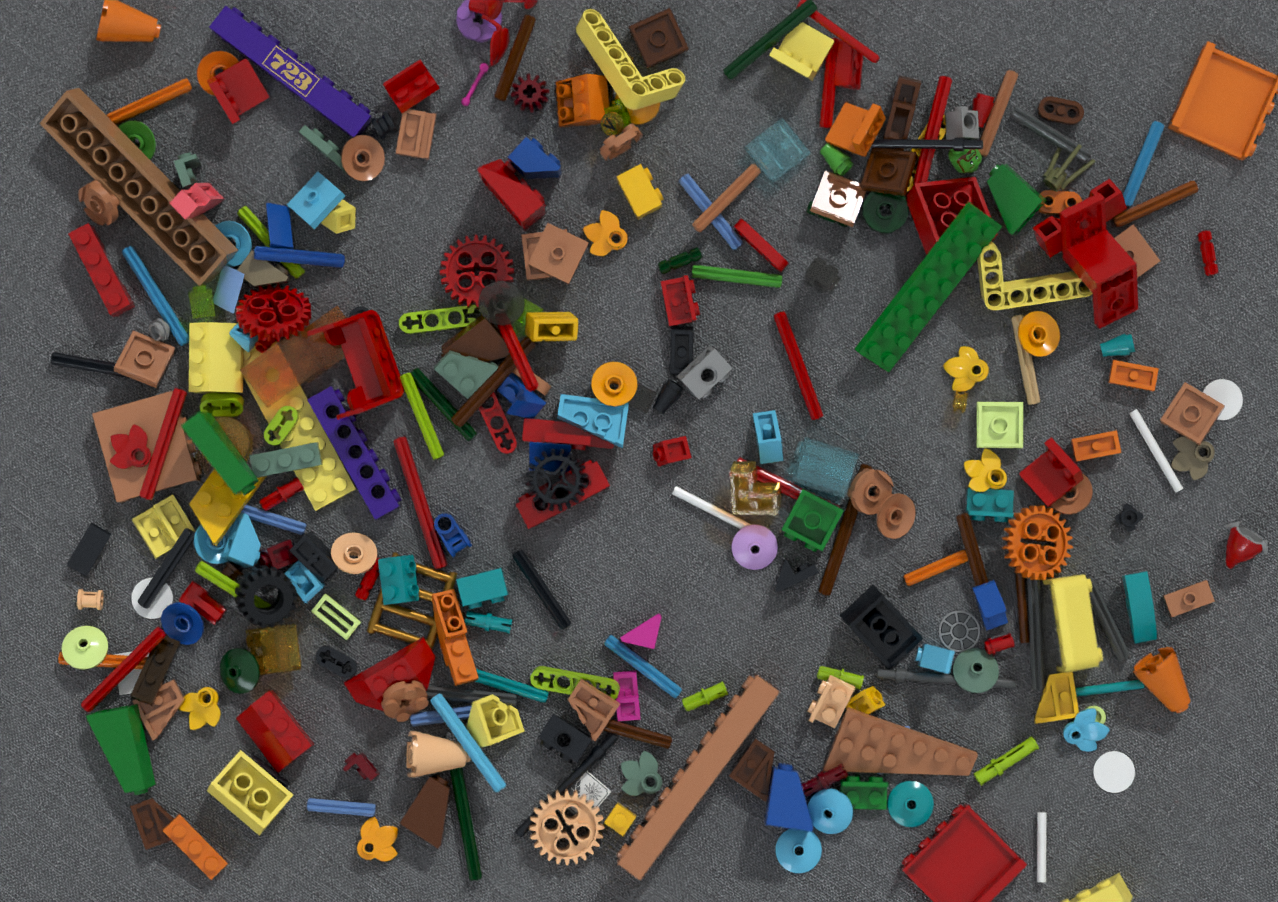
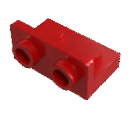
[383,60,440,113]

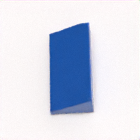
[266,203,293,249]

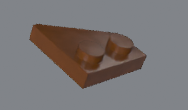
[729,738,774,802]
[130,798,174,850]

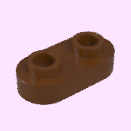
[1038,96,1084,125]

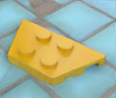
[189,469,266,546]

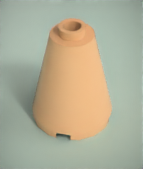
[406,731,470,778]

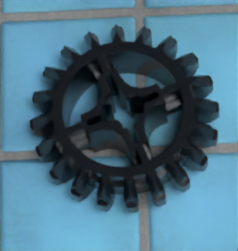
[525,449,588,511]

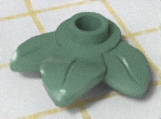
[621,751,662,796]

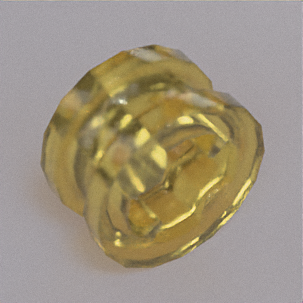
[953,391,967,413]

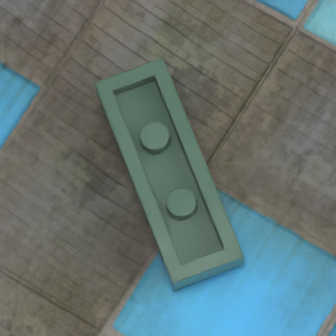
[249,442,323,478]

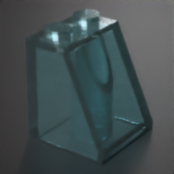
[787,437,859,500]

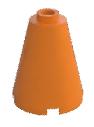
[96,0,161,42]
[1133,647,1191,713]

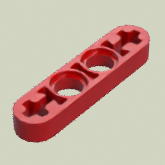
[474,390,517,454]

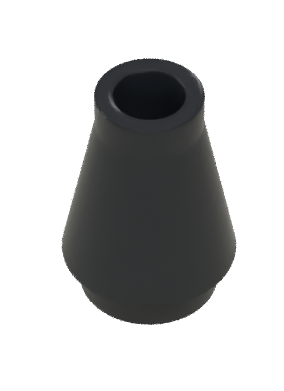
[653,379,684,414]

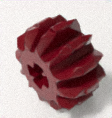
[510,74,550,113]

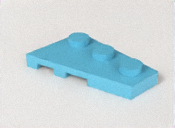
[557,394,629,448]

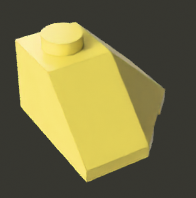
[467,694,525,747]

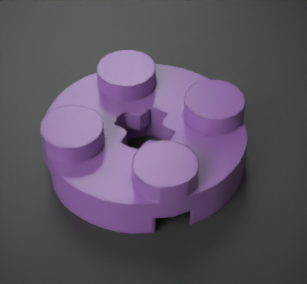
[456,0,502,42]

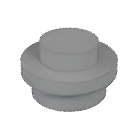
[149,318,170,341]

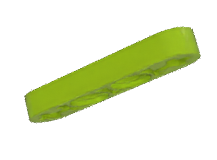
[399,304,488,334]
[530,666,620,700]

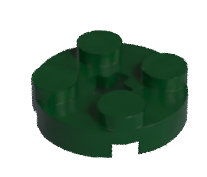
[862,192,908,234]

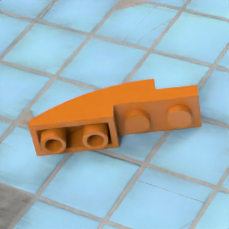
[432,589,479,686]

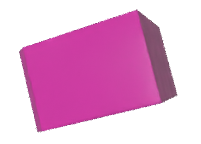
[620,613,662,649]

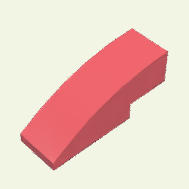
[170,183,224,220]

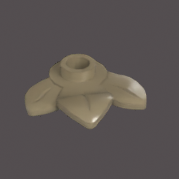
[1171,436,1215,480]

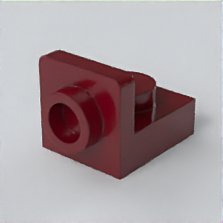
[259,539,298,569]
[342,752,380,781]

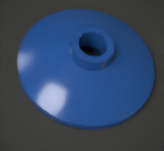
[161,602,204,645]

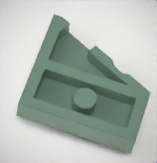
[299,125,347,174]
[434,351,498,399]

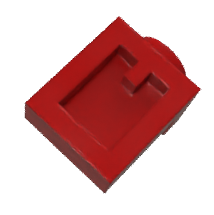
[653,436,692,467]

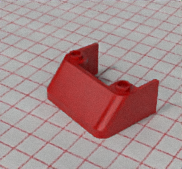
[307,310,404,420]

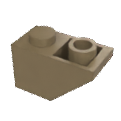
[237,250,291,288]

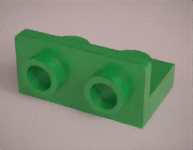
[840,776,888,810]

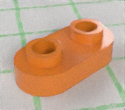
[1039,190,1082,215]

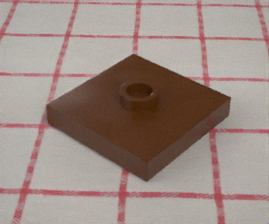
[628,8,689,69]
[860,148,917,196]

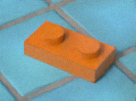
[1108,360,1159,392]
[1070,430,1121,462]

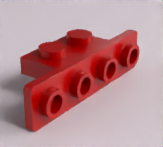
[522,418,614,451]

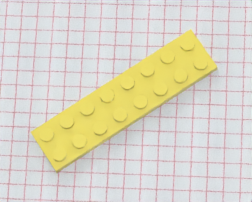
[243,341,356,511]

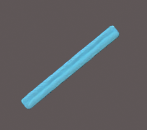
[430,693,506,793]

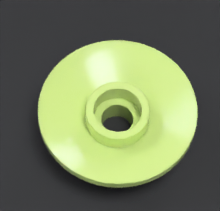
[62,626,108,670]

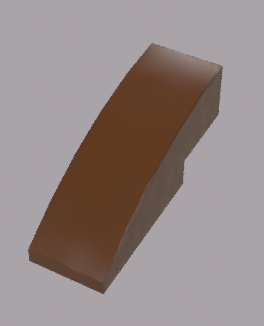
[883,75,921,150]

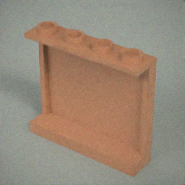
[92,391,202,503]

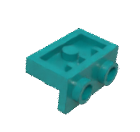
[966,488,1014,522]

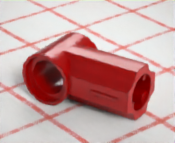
[178,581,227,625]

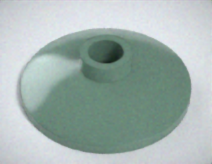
[953,648,999,693]

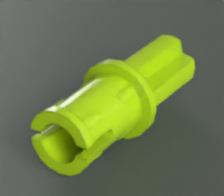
[817,666,864,690]
[682,681,728,711]

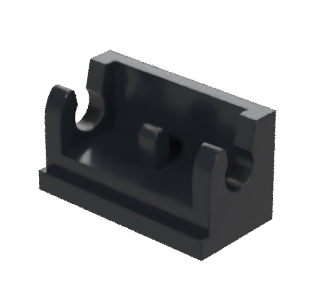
[289,531,339,583]

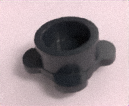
[1115,504,1143,531]

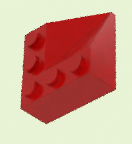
[477,159,546,231]
[905,177,998,255]

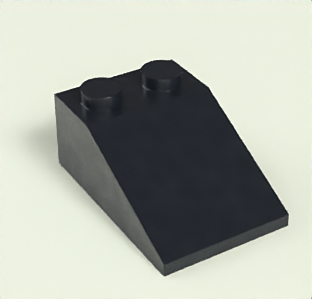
[839,585,923,670]

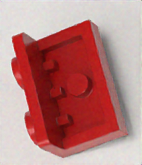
[660,275,700,327]

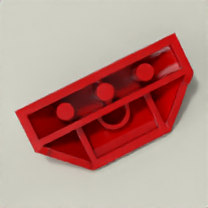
[344,637,435,711]

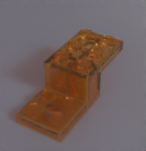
[240,305,346,408]

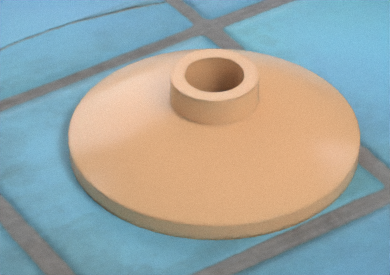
[331,533,377,574]

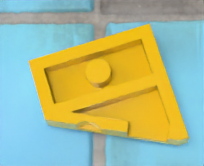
[1034,672,1079,724]

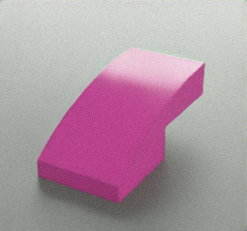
[613,670,641,722]

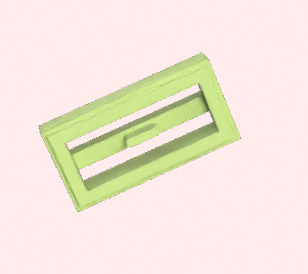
[311,593,362,640]

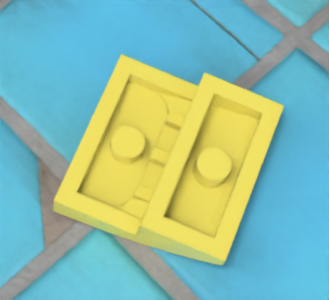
[132,495,195,559]

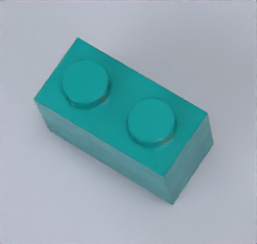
[456,568,509,610]

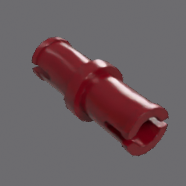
[801,763,848,797]

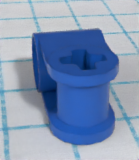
[434,513,473,558]

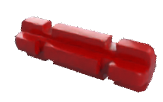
[1198,231,1218,276]
[355,557,380,601]

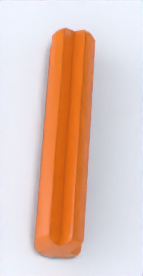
[903,550,968,586]

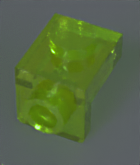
[188,285,216,319]

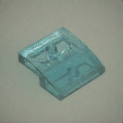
[744,118,811,183]

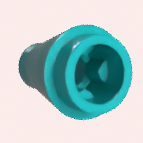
[1100,333,1135,357]

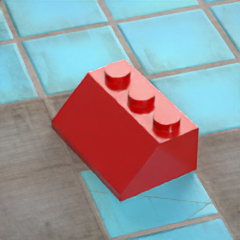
[236,690,315,773]

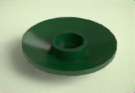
[220,648,260,694]

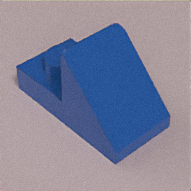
[497,372,546,419]
[972,580,1008,630]

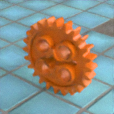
[1002,505,1073,580]

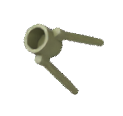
[1043,144,1095,192]

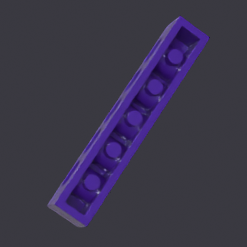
[307,386,402,520]

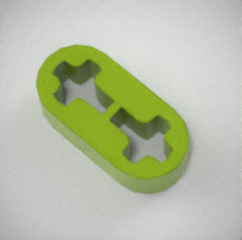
[200,393,244,417]
[264,406,299,446]

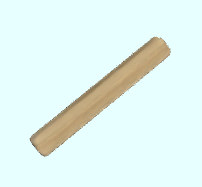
[1011,315,1040,405]

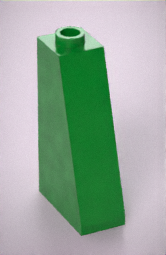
[181,412,259,495]
[86,704,156,795]

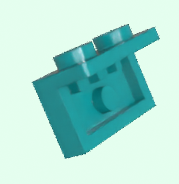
[378,555,419,605]

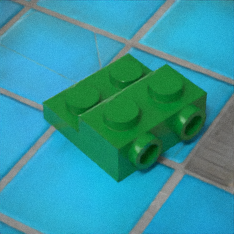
[781,489,844,552]

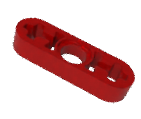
[733,219,789,272]

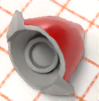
[1226,521,1268,569]

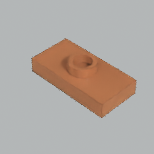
[1163,580,1215,617]

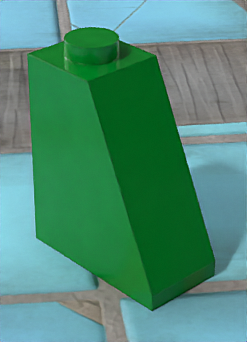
[987,164,1047,235]

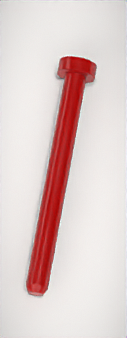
[796,0,880,63]

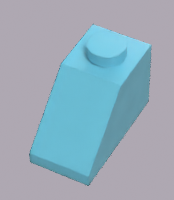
[753,410,783,464]
[221,513,261,568]
[915,644,955,674]

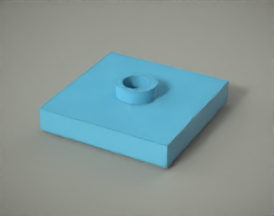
[287,172,345,229]

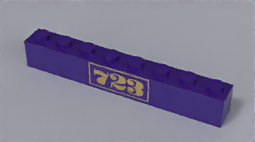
[209,6,372,138]

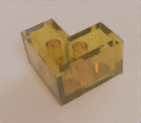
[729,461,782,515]

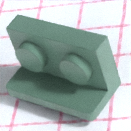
[174,152,202,190]

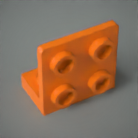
[825,102,886,157]

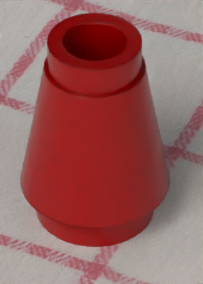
[972,93,995,128]

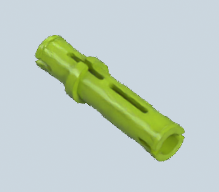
[973,736,1039,786]

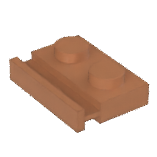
[396,109,437,160]

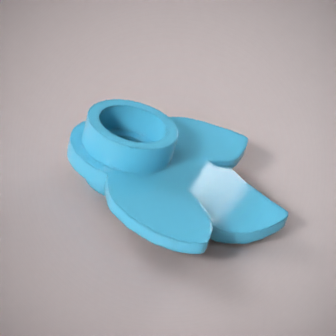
[1063,708,1110,752]

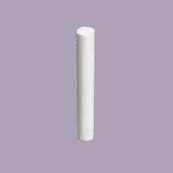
[1037,812,1047,882]

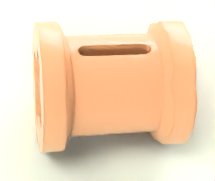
[77,589,104,610]

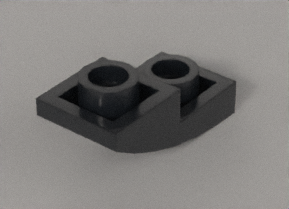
[67,522,111,577]

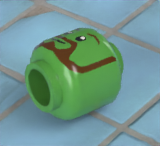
[948,149,982,173]

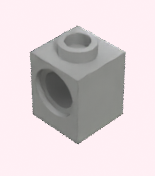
[945,106,979,140]

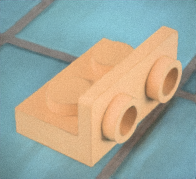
[807,675,855,728]

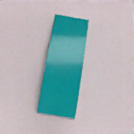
[1122,571,1157,644]

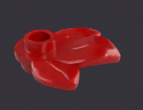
[110,424,151,469]

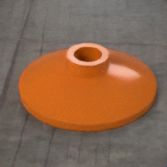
[197,51,239,96]

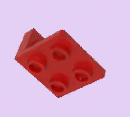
[207,58,269,124]
[1019,437,1084,507]

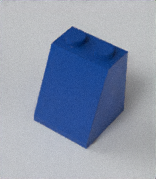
[764,763,813,832]

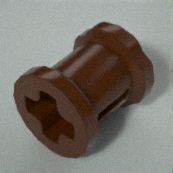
[221,561,243,581]

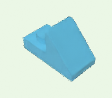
[284,560,325,603]

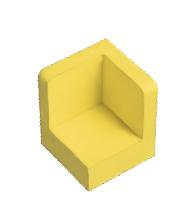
[321,199,356,234]

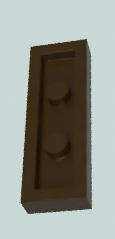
[130,636,181,706]

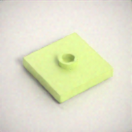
[976,402,1023,448]

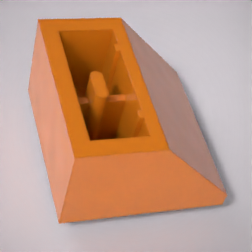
[556,74,610,127]

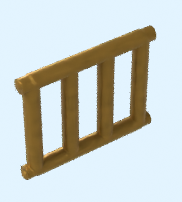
[366,552,458,649]

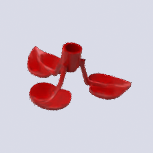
[469,0,538,67]

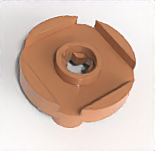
[600,123,643,161]
[78,180,120,226]
[847,468,894,515]
[381,680,429,722]

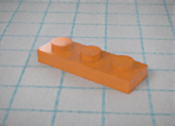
[162,814,228,880]

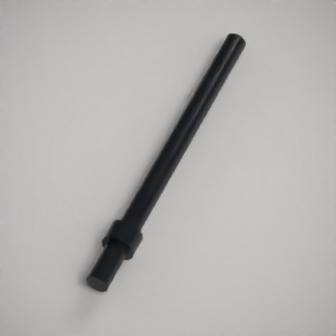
[870,137,983,151]
[515,733,618,838]

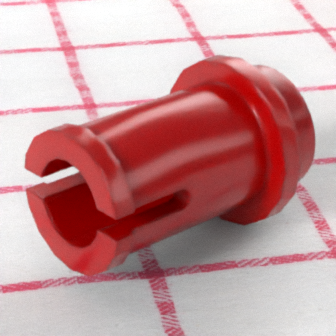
[984,633,1015,656]

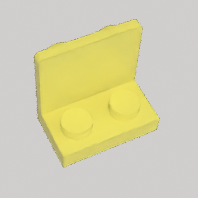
[769,22,834,81]

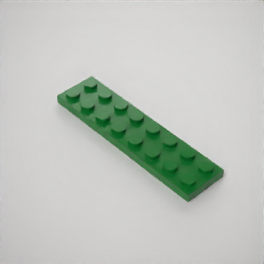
[855,202,1002,372]

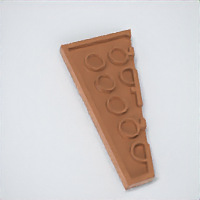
[823,707,978,776]

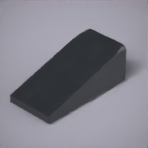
[670,326,694,375]

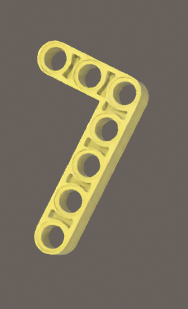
[576,9,685,110]
[977,241,1093,310]

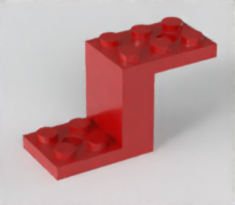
[1060,193,1138,329]

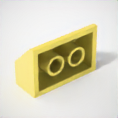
[189,322,243,394]
[207,750,293,836]

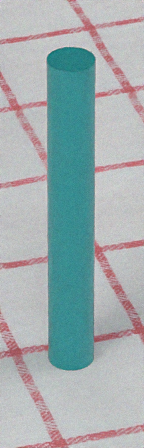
[1075,680,1144,697]

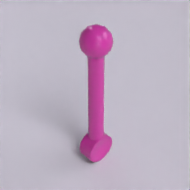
[461,63,489,106]

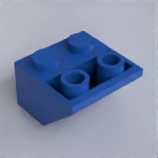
[508,137,562,179]

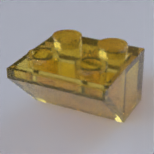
[246,624,301,675]

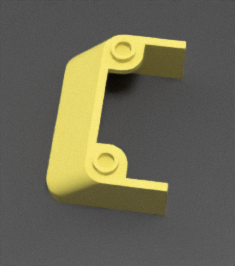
[1043,574,1103,672]

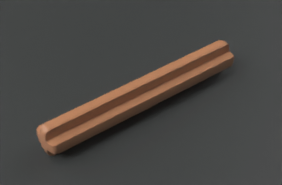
[978,70,1018,157]
[692,164,761,232]

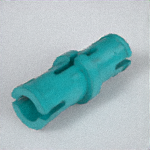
[465,611,513,634]

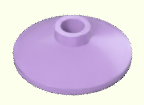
[732,524,778,570]

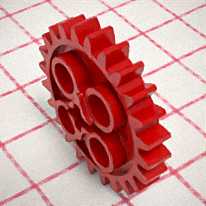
[440,234,514,309]
[236,284,311,342]

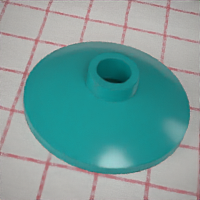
[887,781,934,827]

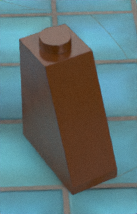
[441,313,510,362]
[399,774,451,849]

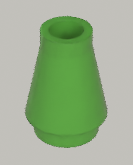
[820,143,854,176]

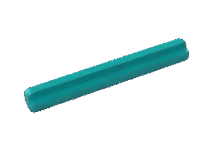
[475,669,549,703]

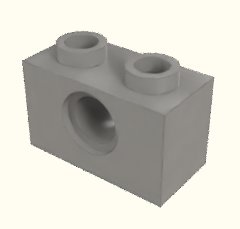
[676,345,733,400]

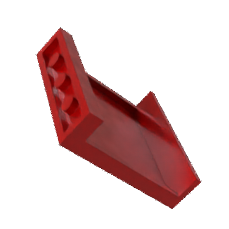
[901,803,1027,902]

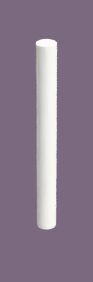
[1129,409,1183,493]
[672,486,752,529]

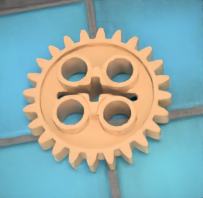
[529,789,605,865]

